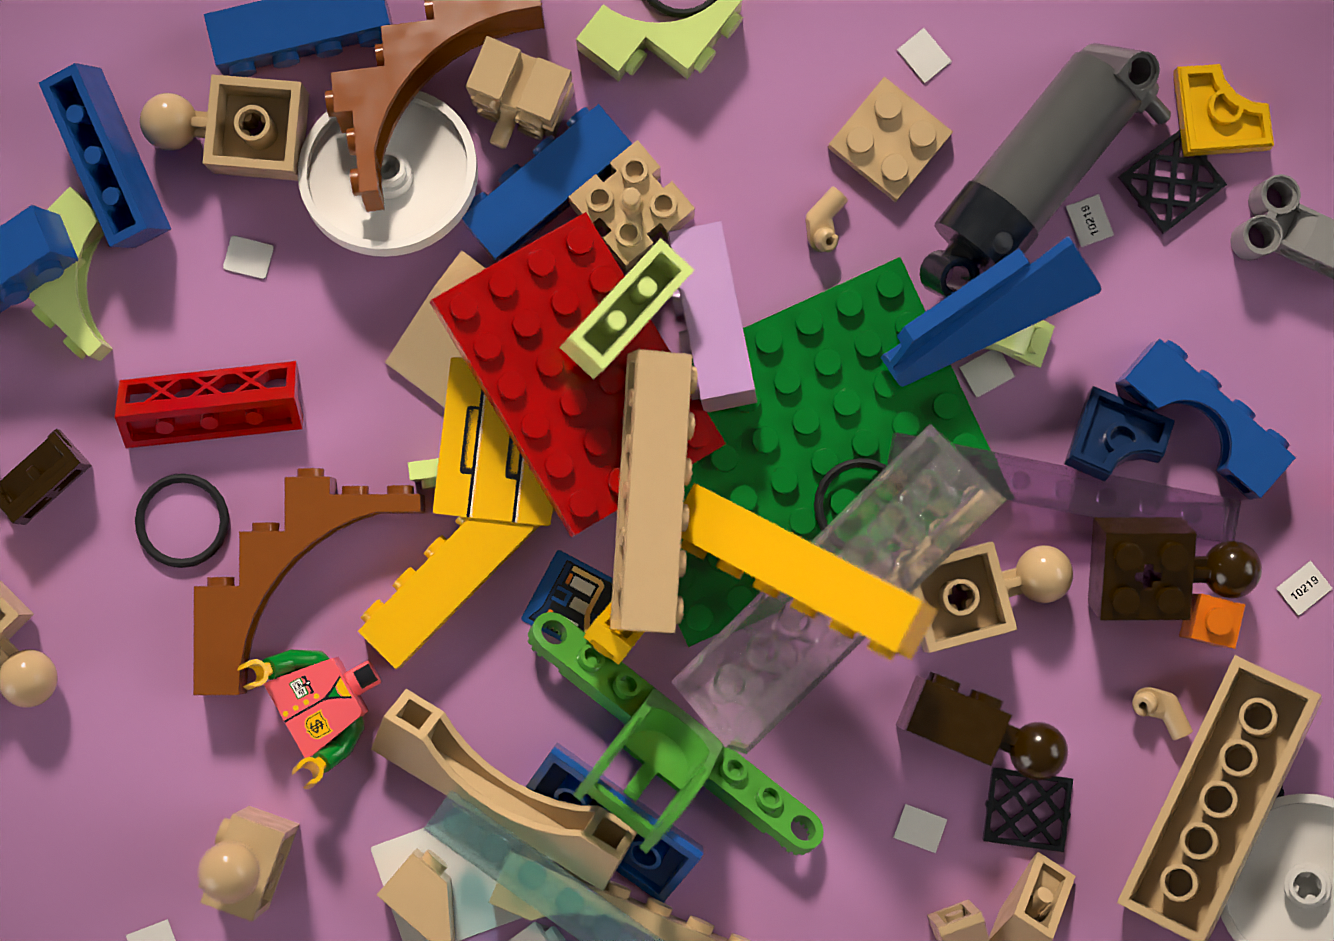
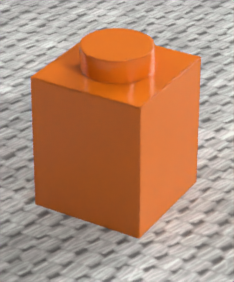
[1179,594,1246,649]

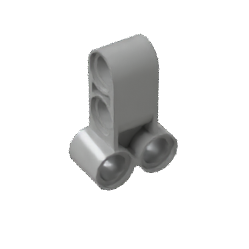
[1230,174,1334,279]

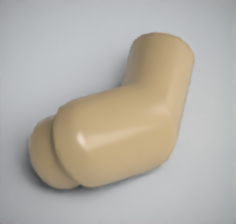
[805,186,848,253]
[1132,687,1193,740]

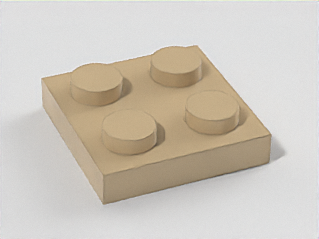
[827,76,953,203]

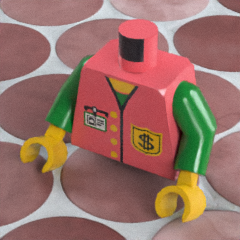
[238,649,381,789]

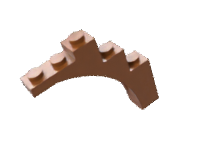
[325,0,545,212]
[193,468,425,695]

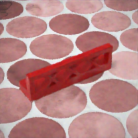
[115,361,303,449]

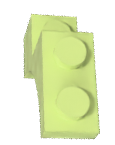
[576,0,743,81]
[29,187,113,362]

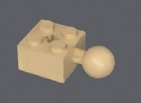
[140,74,310,181]
[900,541,1073,653]
[0,580,58,707]
[198,806,300,922]

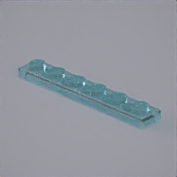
[424,790,664,941]

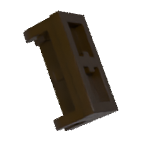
[0,428,92,525]

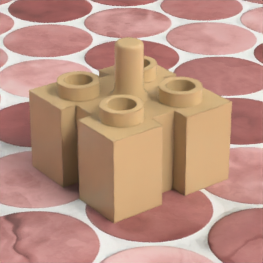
[466,36,575,149]
[568,140,695,273]

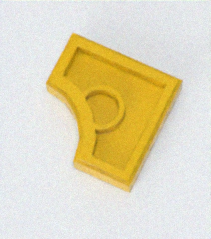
[1173,64,1274,157]

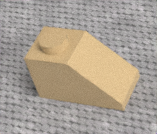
[377,848,456,941]
[989,852,1076,941]
[927,899,990,941]

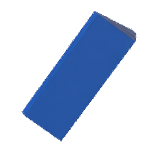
[526,742,704,903]

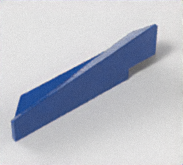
[881,236,1102,387]

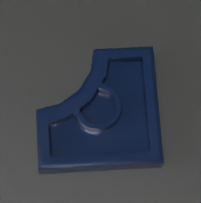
[1064,386,1175,482]

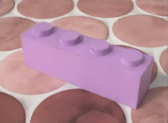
[669,221,757,413]

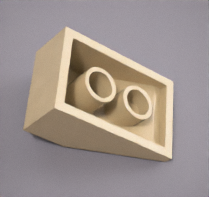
[385,251,486,408]

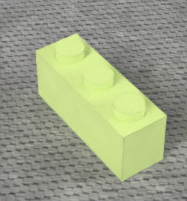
[560,238,694,379]

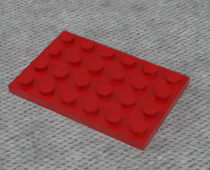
[430,212,726,538]

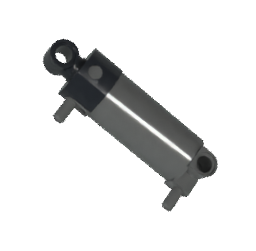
[919,43,1171,298]

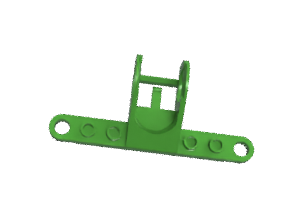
[528,612,824,856]

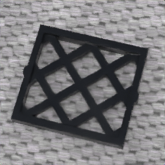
[1118,130,1227,234]
[982,767,1073,852]

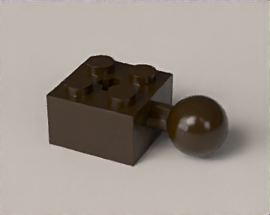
[1088,517,1262,621]
[896,672,1068,780]

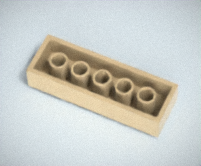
[1117,656,1323,941]

